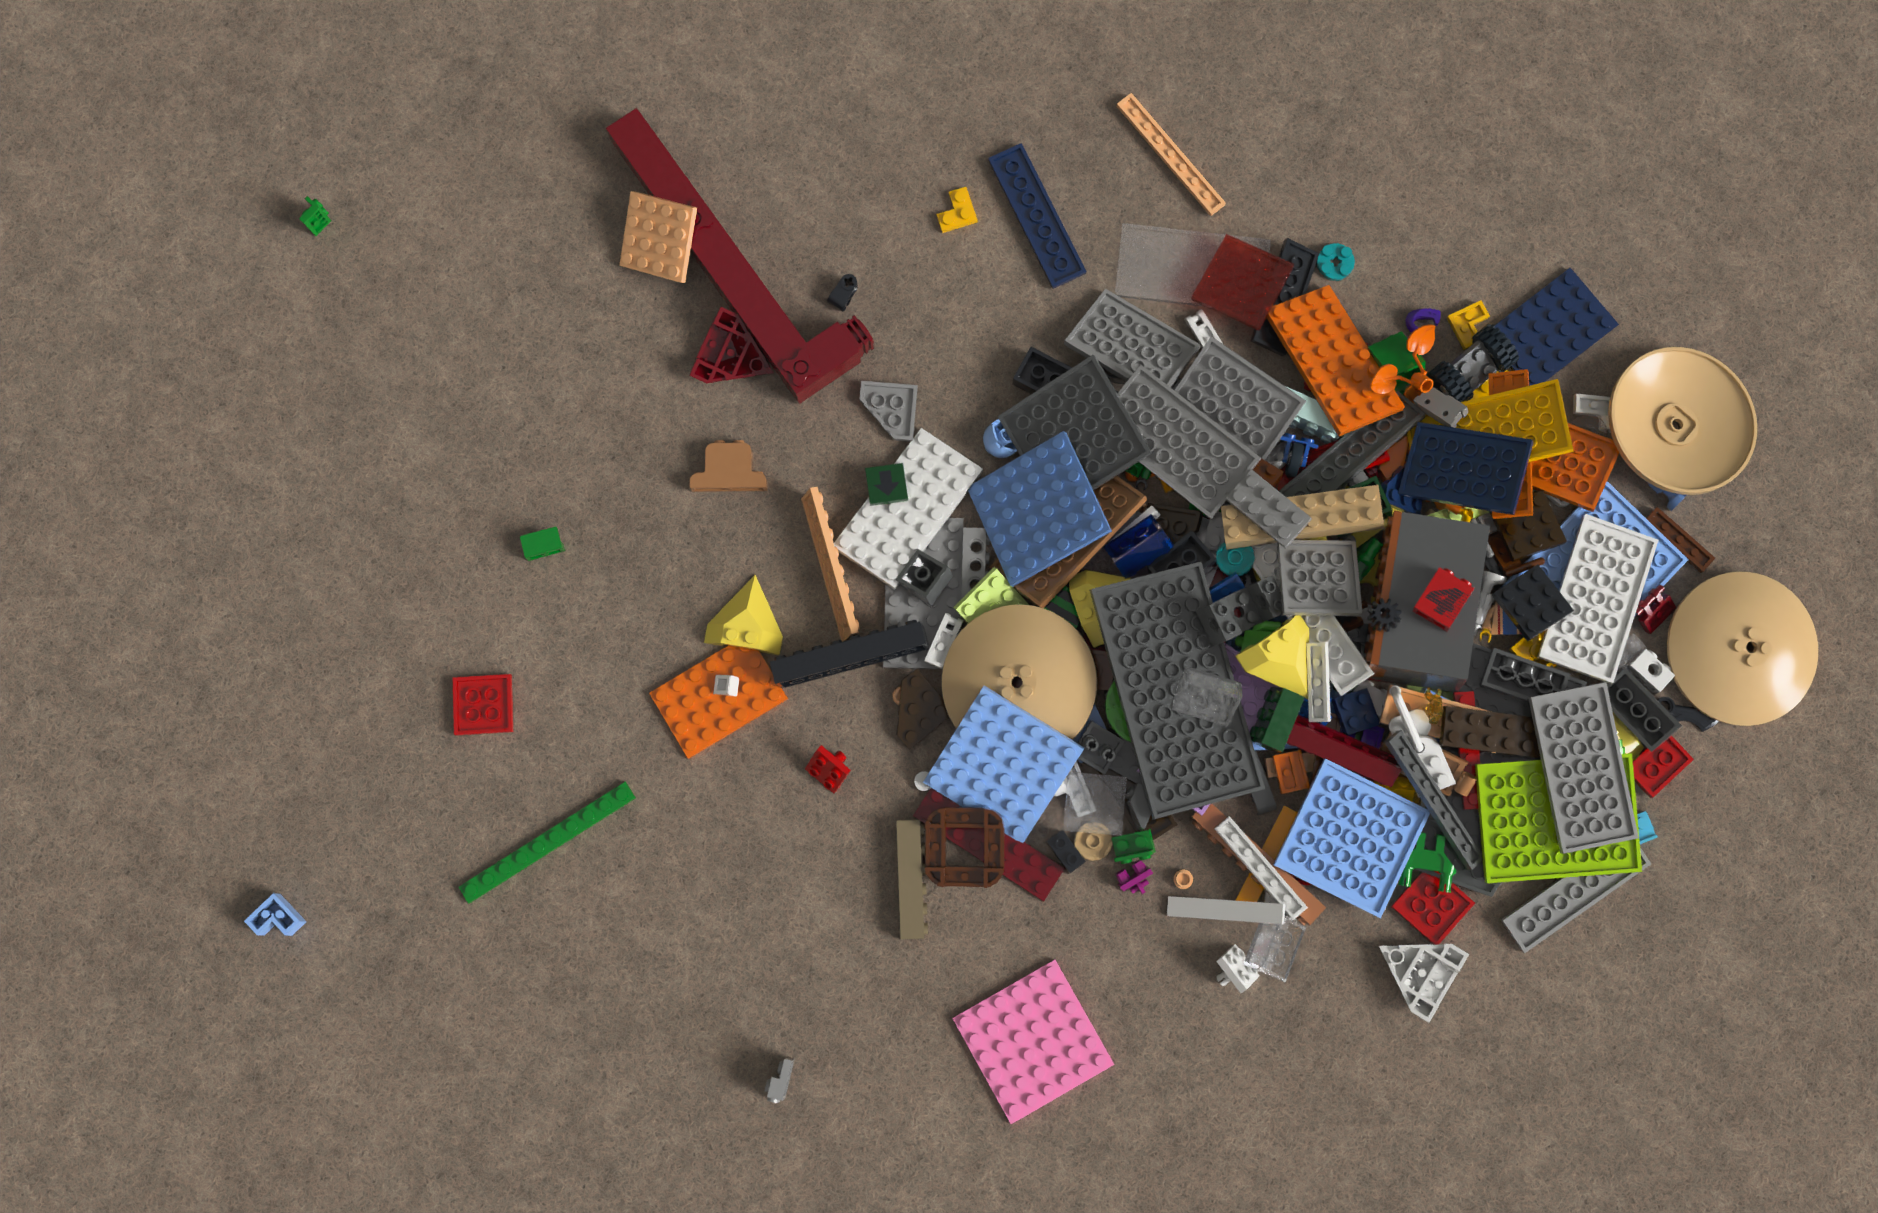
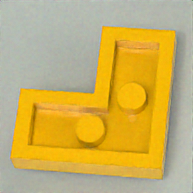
[937,187,978,233]
[1447,300,1490,350]

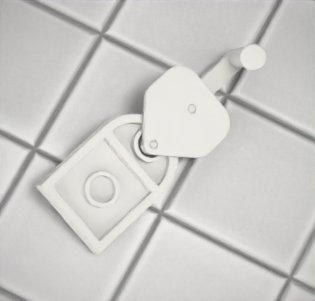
[1389,685,1456,798]

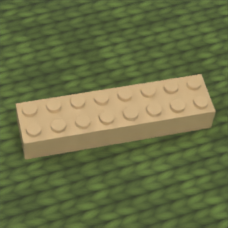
[1221,485,1384,549]

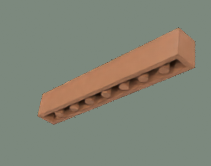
[1192,804,1326,926]

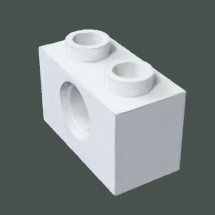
[1625,649,1675,694]

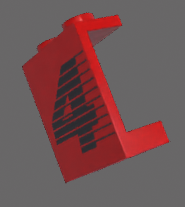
[1412,567,1474,632]

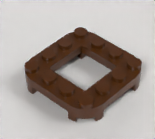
[925,807,1005,888]

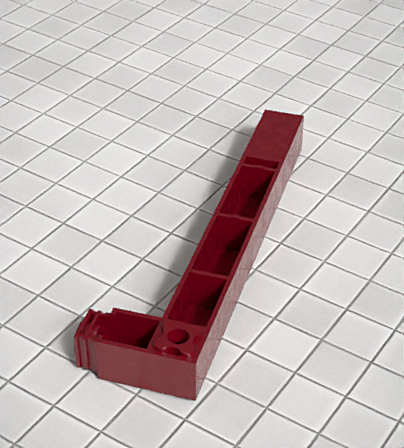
[606,108,874,404]

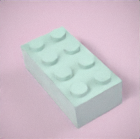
[1285,386,1340,444]

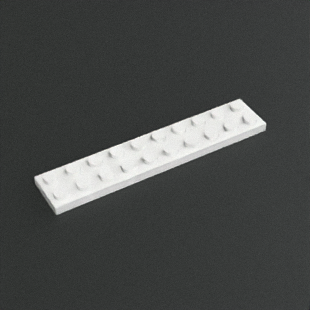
[1251,543,1374,696]

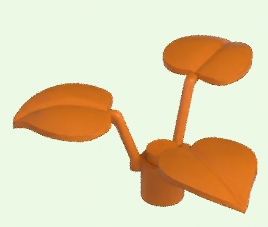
[1370,324,1436,404]

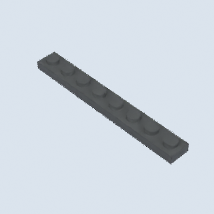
[1385,730,1483,870]

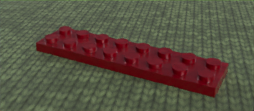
[913,788,1065,902]

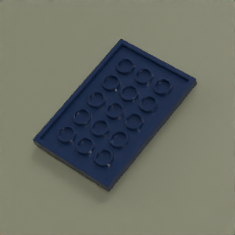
[1495,267,1619,386]
[1398,422,1534,515]

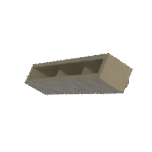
[896,820,928,940]

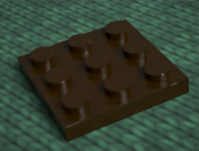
[1489,490,1567,562]

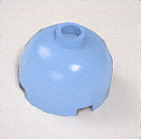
[983,419,1017,458]

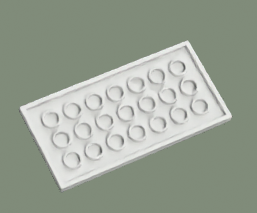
[834,428,983,590]
[1537,514,1659,684]

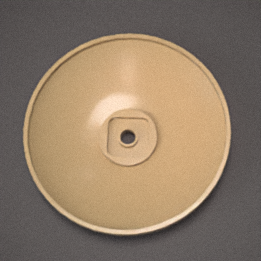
[1608,347,1757,495]
[942,605,1097,740]

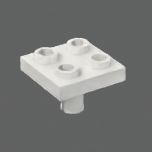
[1216,944,1260,993]

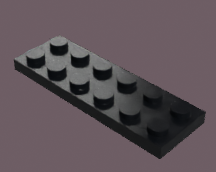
[1250,238,1319,356]

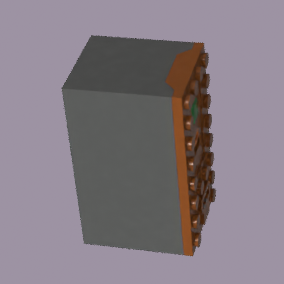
[1364,511,1490,693]

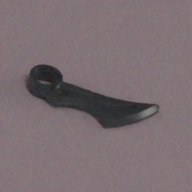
[1657,697,1719,732]

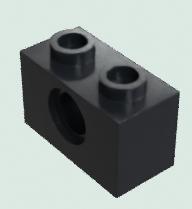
[1046,830,1086,874]

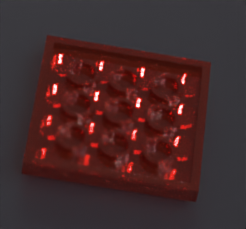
[1191,234,1294,331]

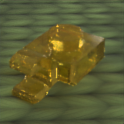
[1425,687,1442,724]

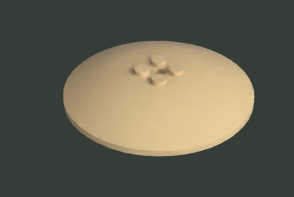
[1667,572,1818,726]

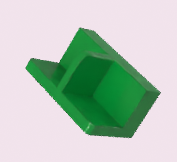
[520,527,565,561]

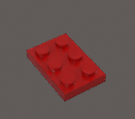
[1633,736,1694,799]

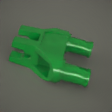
[1356,536,1383,582]
[1398,832,1456,893]

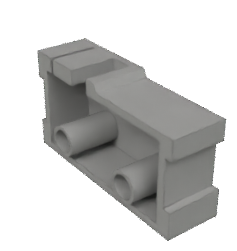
[1413,387,1468,428]

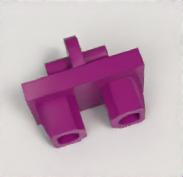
[1115,859,1153,894]

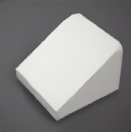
[713,675,739,696]

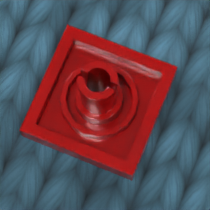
[805,745,851,794]

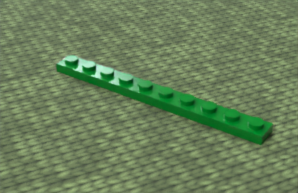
[459,782,636,904]

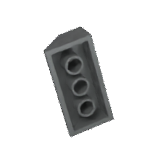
[1607,668,1683,752]

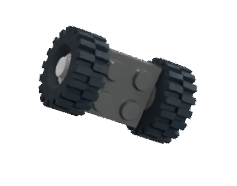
[1427,324,1519,402]

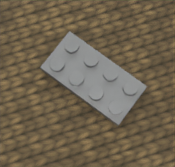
[1225,469,1312,549]

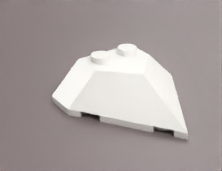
[1379,944,1469,1023]

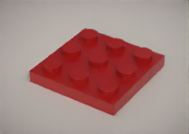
[453,674,514,736]
[1391,871,1475,945]

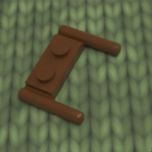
[1488,531,1545,578]

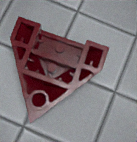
[689,307,774,384]

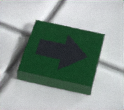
[865,463,908,506]

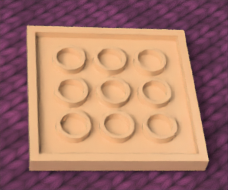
[619,191,697,283]

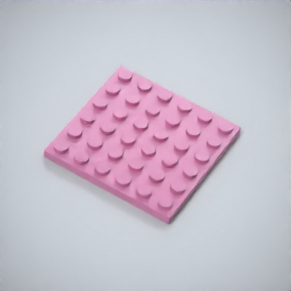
[952,960,1114,1124]

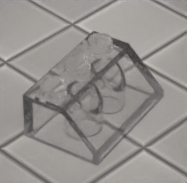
[1172,666,1243,727]

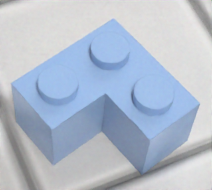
[244,893,306,936]

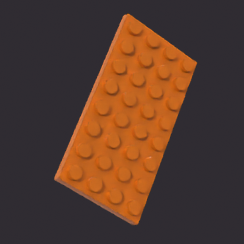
[1265,285,1405,436]

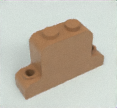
[690,440,768,492]

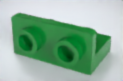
[299,196,331,236]
[1112,829,1156,864]

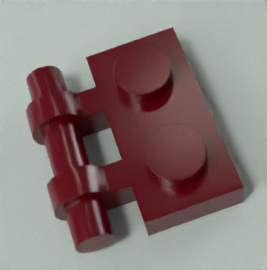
[1635,584,1676,634]

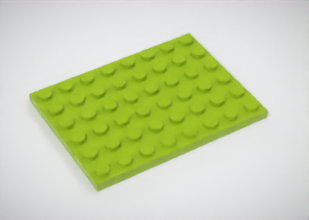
[1475,753,1642,883]

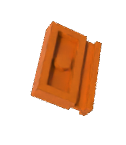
[1272,750,1310,794]

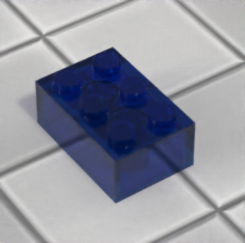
[1103,514,1174,579]

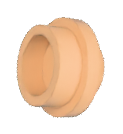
[1173,869,1193,889]

